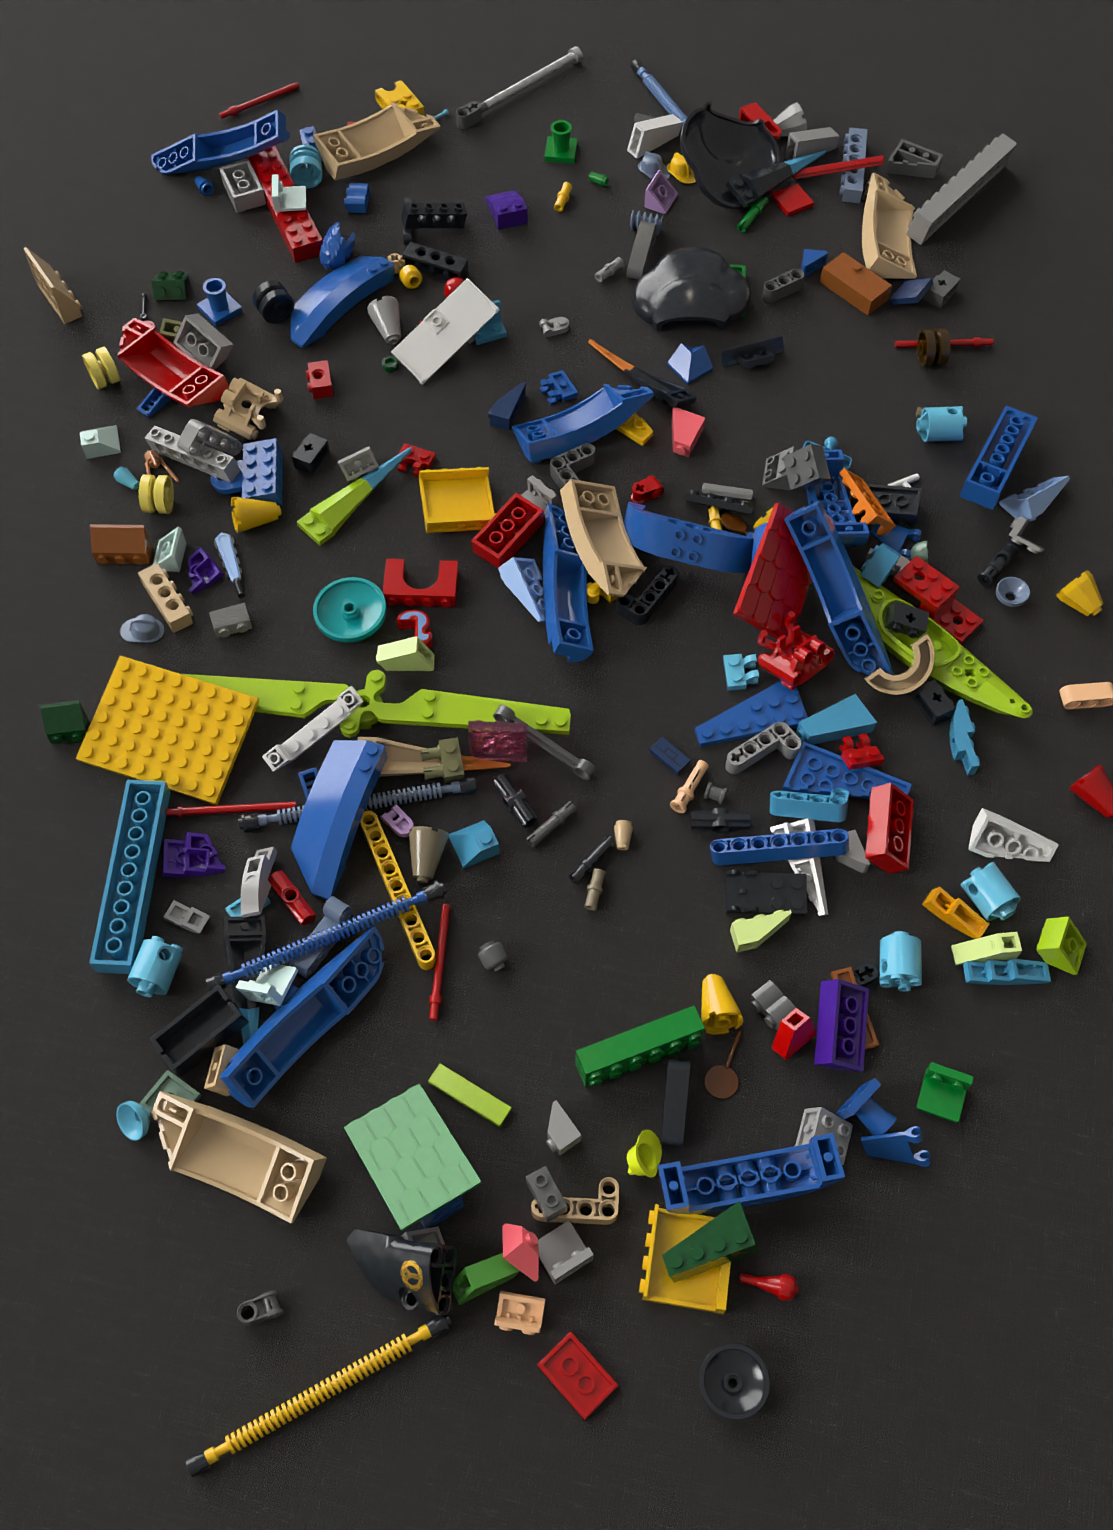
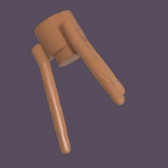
[144,450,179,482]

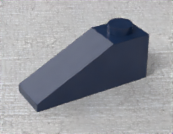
[488,382,526,430]

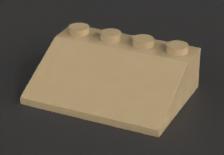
[23,247,82,324]

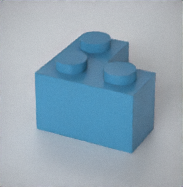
[861,543,901,587]

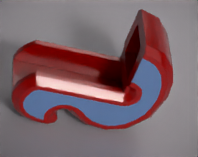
[397,610,433,649]

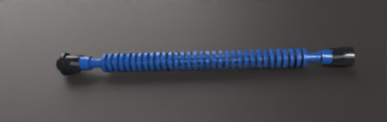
[205,880,447,991]

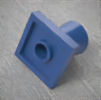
[197,278,243,327]
[835,1079,897,1136]

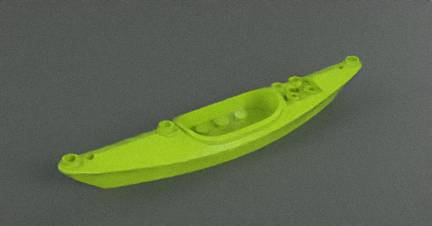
[853,566,1033,718]

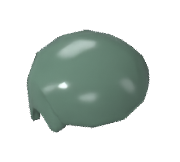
[910,541,929,563]

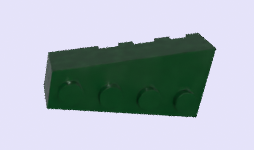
[662,1201,759,1283]

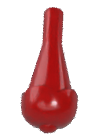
[739,1273,799,1301]

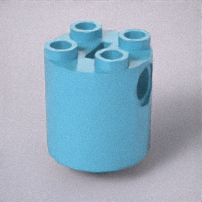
[916,406,967,442]
[960,862,1021,921]
[880,931,922,992]
[127,936,183,997]

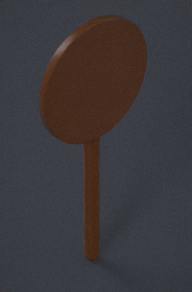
[721,513,748,536]
[704,1031,741,1099]

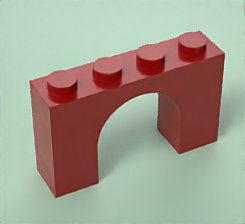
[383,559,459,607]

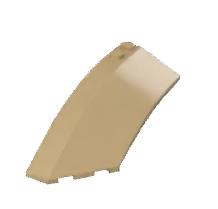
[862,172,917,279]

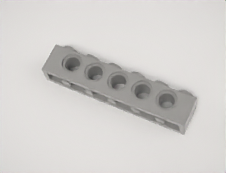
[145,426,241,483]

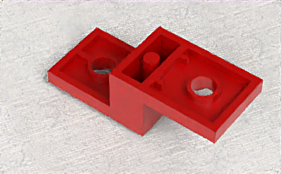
[893,556,984,644]

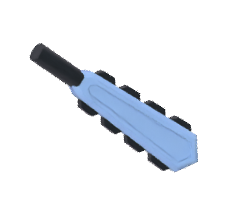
[214,532,245,598]

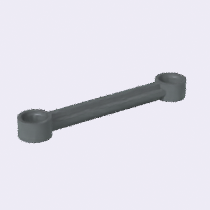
[493,705,595,780]

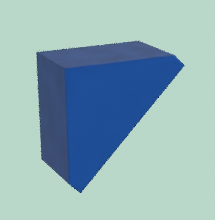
[801,249,828,278]

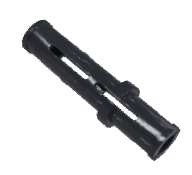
[568,835,616,885]

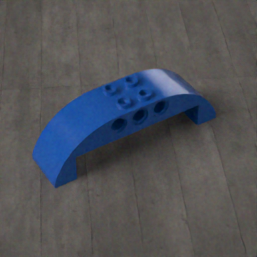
[807,449,869,547]
[624,502,754,573]
[658,1133,845,1214]

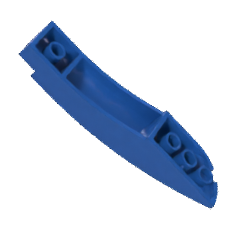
[151,109,290,174]

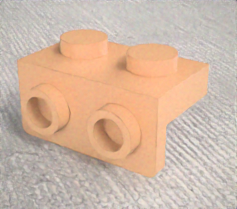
[494,1291,546,1335]

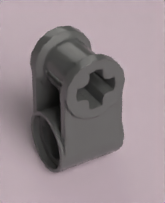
[237,1290,284,1327]

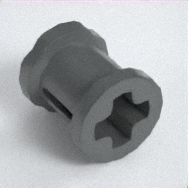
[704,782,728,805]

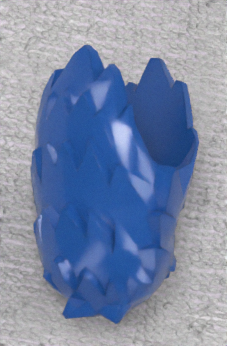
[320,222,356,269]

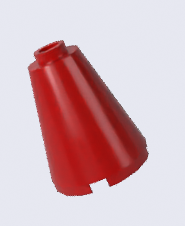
[1069,764,1113,819]

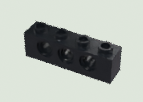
[401,203,468,229]
[402,242,469,280]

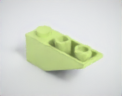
[730,910,791,952]
[951,932,1022,965]

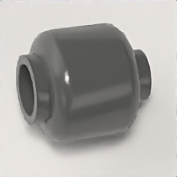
[478,940,508,972]

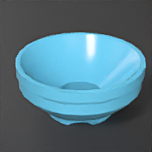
[116,1101,150,1141]

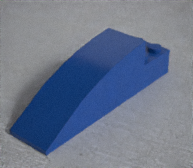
[959,406,1038,510]

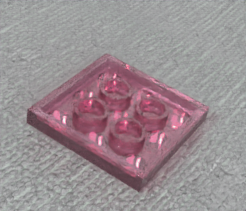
[468,720,528,762]

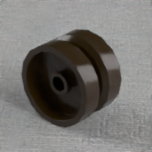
[917,328,950,366]

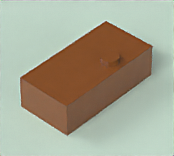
[820,252,892,316]

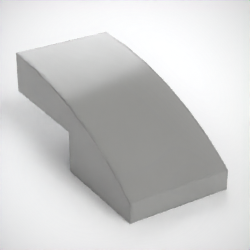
[164,900,210,934]

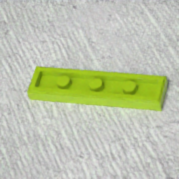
[428,1064,511,1127]

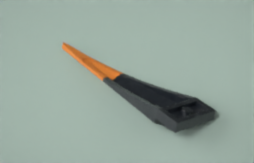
[588,339,697,408]

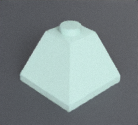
[80,425,121,459]

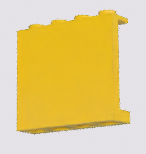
[419,467,496,533]
[639,1204,731,1314]

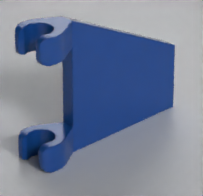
[870,523,921,560]
[861,1126,930,1167]

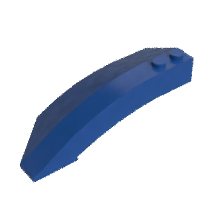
[291,256,395,348]
[512,384,654,463]
[291,740,388,900]

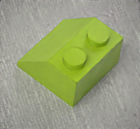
[1037,917,1087,975]

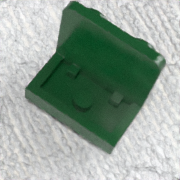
[151,271,189,300]

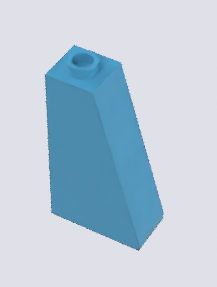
[796,694,877,745]

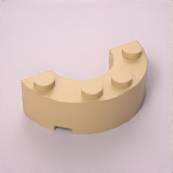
[865,634,935,695]

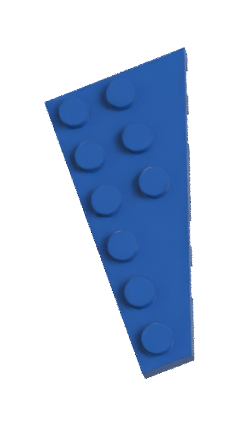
[782,741,912,799]

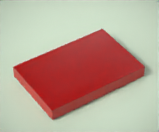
[537,1331,619,1421]

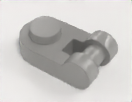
[539,317,569,337]

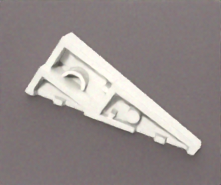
[770,818,828,916]

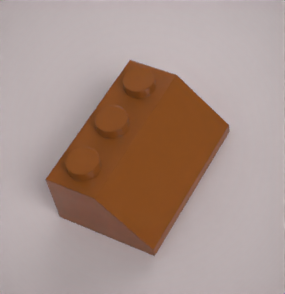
[90,524,152,565]

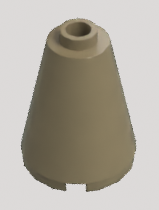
[409,826,449,883]

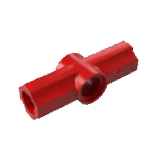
[268,870,316,926]

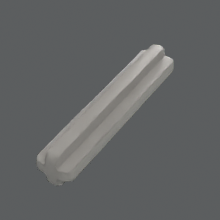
[702,483,753,500]

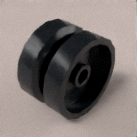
[252,280,295,324]

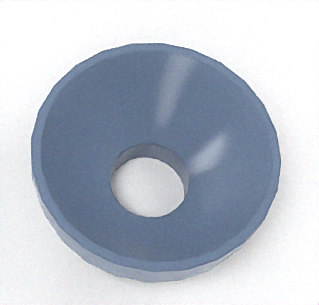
[996,577,1030,607]

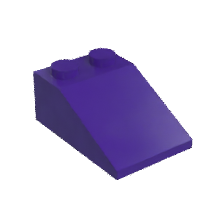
[485,190,528,230]

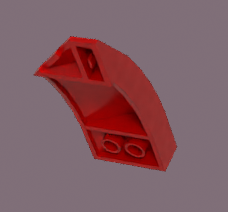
[118,318,230,407]

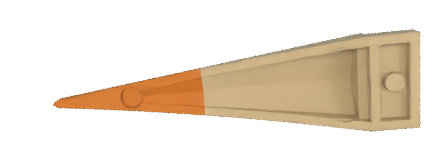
[358,737,511,777]

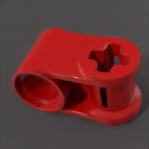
[631,475,665,505]

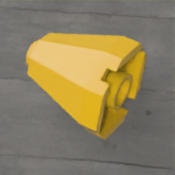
[1056,570,1103,616]

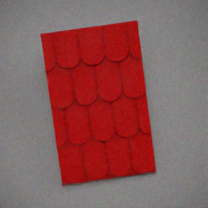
[733,502,812,640]

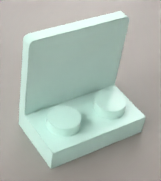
[272,174,306,212]
[236,964,298,1006]

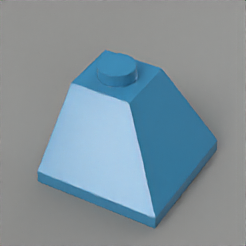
[448,820,499,869]

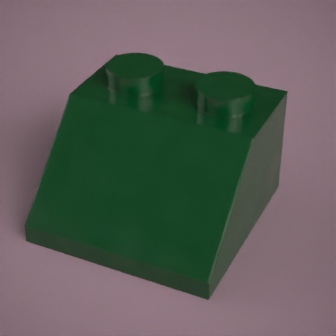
[40,701,89,744]

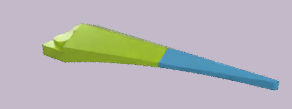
[297,447,412,546]

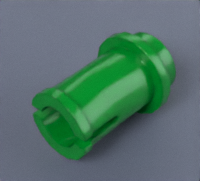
[589,171,609,187]

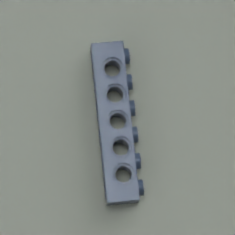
[840,128,868,203]

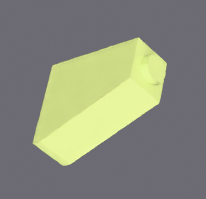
[376,636,435,671]

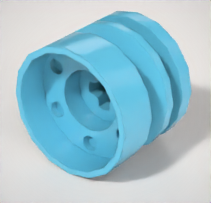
[289,145,322,188]

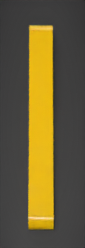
[360,811,436,970]

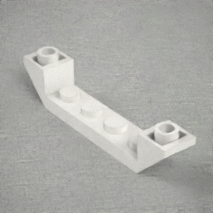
[262,686,363,772]

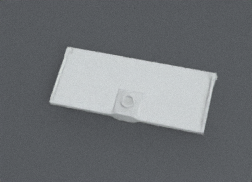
[391,278,500,384]

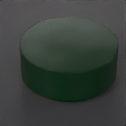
[382,356,399,372]

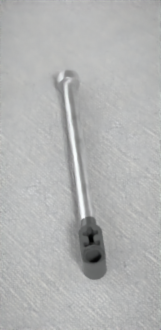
[456,46,583,129]

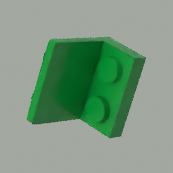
[916,1062,973,1123]

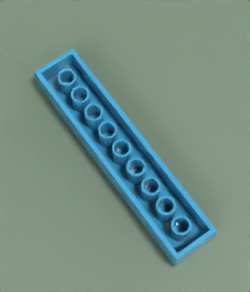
[89,780,171,974]

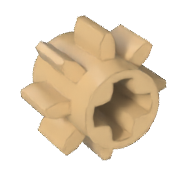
[388,253,405,274]

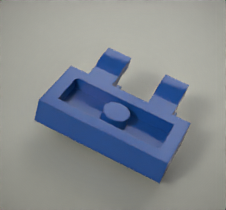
[539,370,578,405]

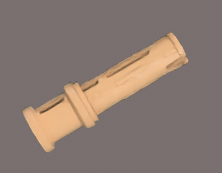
[670,760,709,813]

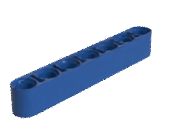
[710,829,849,865]

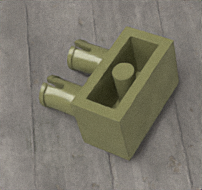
[420,737,464,783]

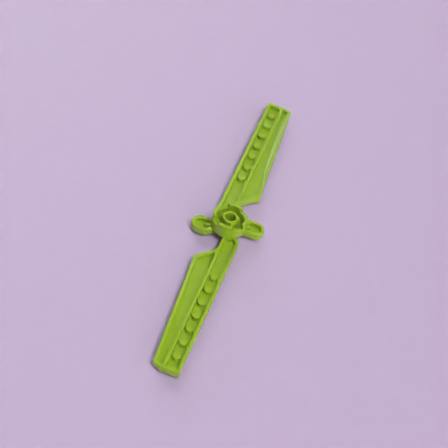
[182,670,571,738]

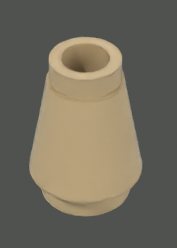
[614,820,633,850]

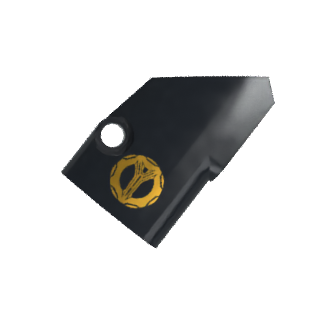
[347,1229,457,1316]

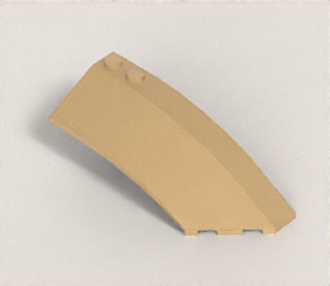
[313,102,441,180]
[560,479,647,597]
[152,1091,327,1223]

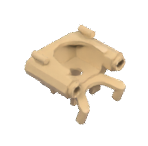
[213,377,283,440]

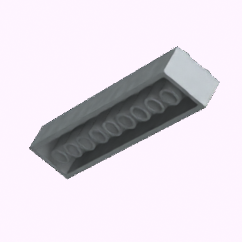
[906,134,1017,245]

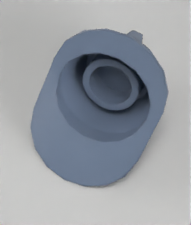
[638,151,671,179]
[120,614,164,643]

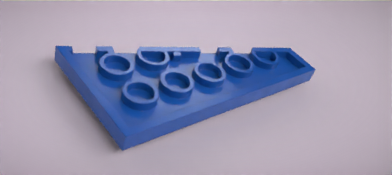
[695,680,808,747]

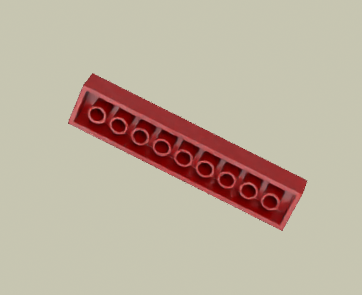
[246,146,323,263]

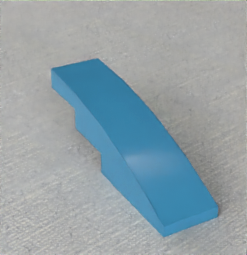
[963,959,1051,985]

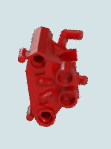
[757,611,835,691]

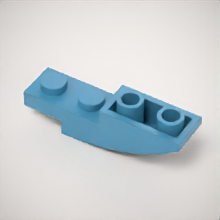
[949,699,980,776]

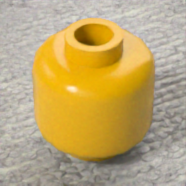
[399,265,422,289]

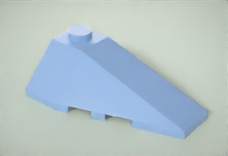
[999,476,1070,522]
[498,557,546,622]

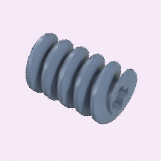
[630,210,664,235]

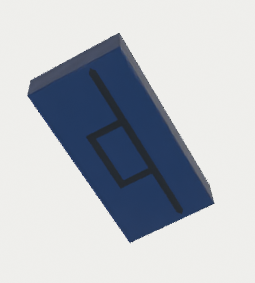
[649,737,691,775]

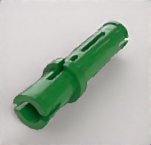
[737,196,768,232]

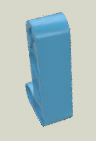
[770,788,849,822]

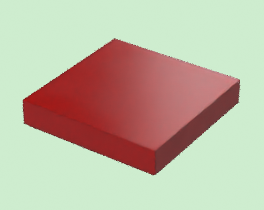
[771,184,814,217]

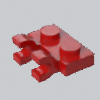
[397,443,436,477]
[839,733,885,770]

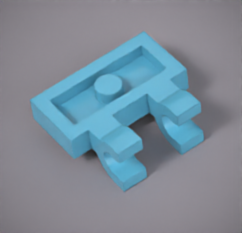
[723,654,759,690]

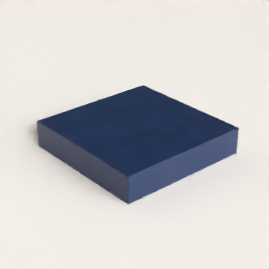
[889,278,934,305]

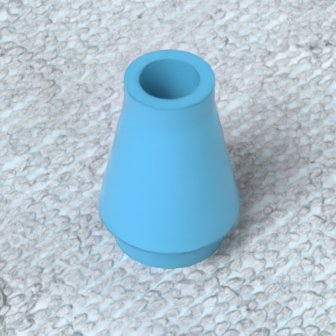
[113,467,140,491]

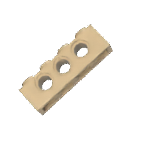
[138,563,193,633]

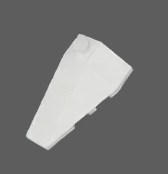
[968,808,1059,862]

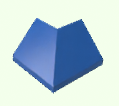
[667,343,713,384]

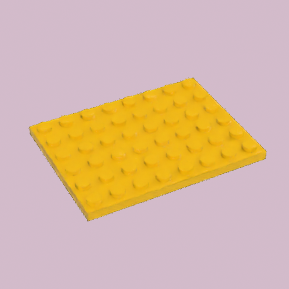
[76,656,260,805]

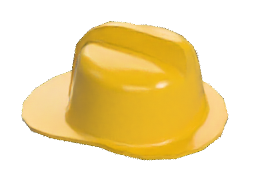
[666,153,696,184]

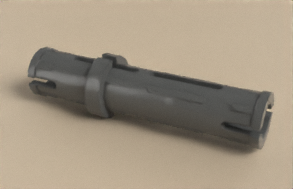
[526,801,577,848]

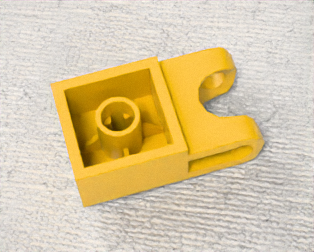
[375,80,425,116]

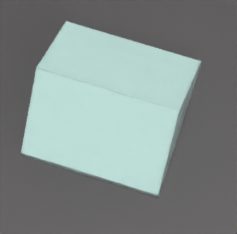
[153,527,186,572]

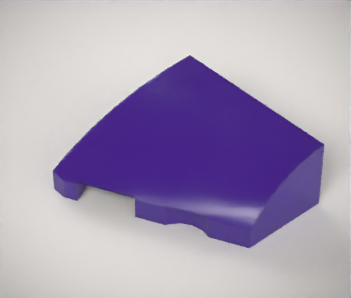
[188,547,224,594]

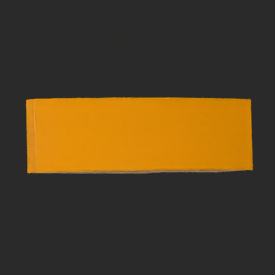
[922,887,989,939]

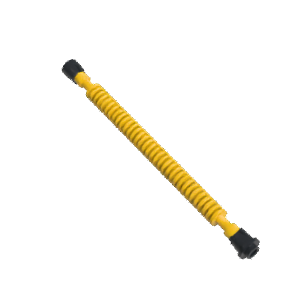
[185,1313,452,1478]

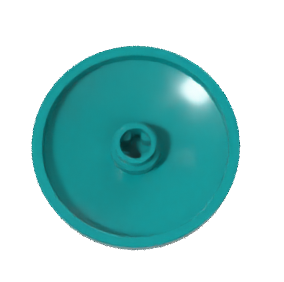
[313,577,387,642]

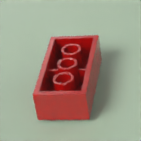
[471,493,545,568]
[865,783,914,874]

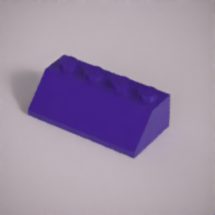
[814,979,869,1072]

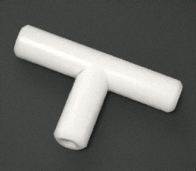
[888,474,920,487]

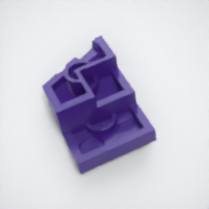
[162,832,225,877]

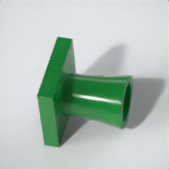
[545,120,577,164]

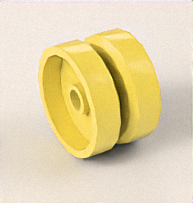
[82,346,120,390]
[139,475,174,514]

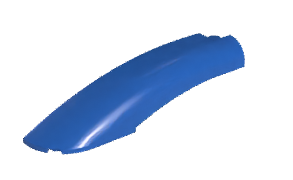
[784,501,894,675]
[543,504,594,662]
[219,926,384,1108]

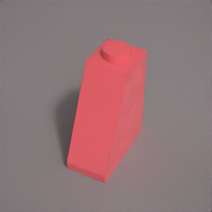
[672,408,705,457]

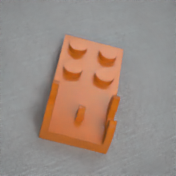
[840,468,896,536]

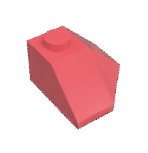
[502,1223,539,1282]

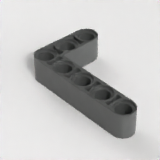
[550,443,595,490]

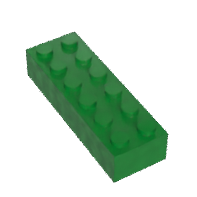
[575,1006,705,1087]

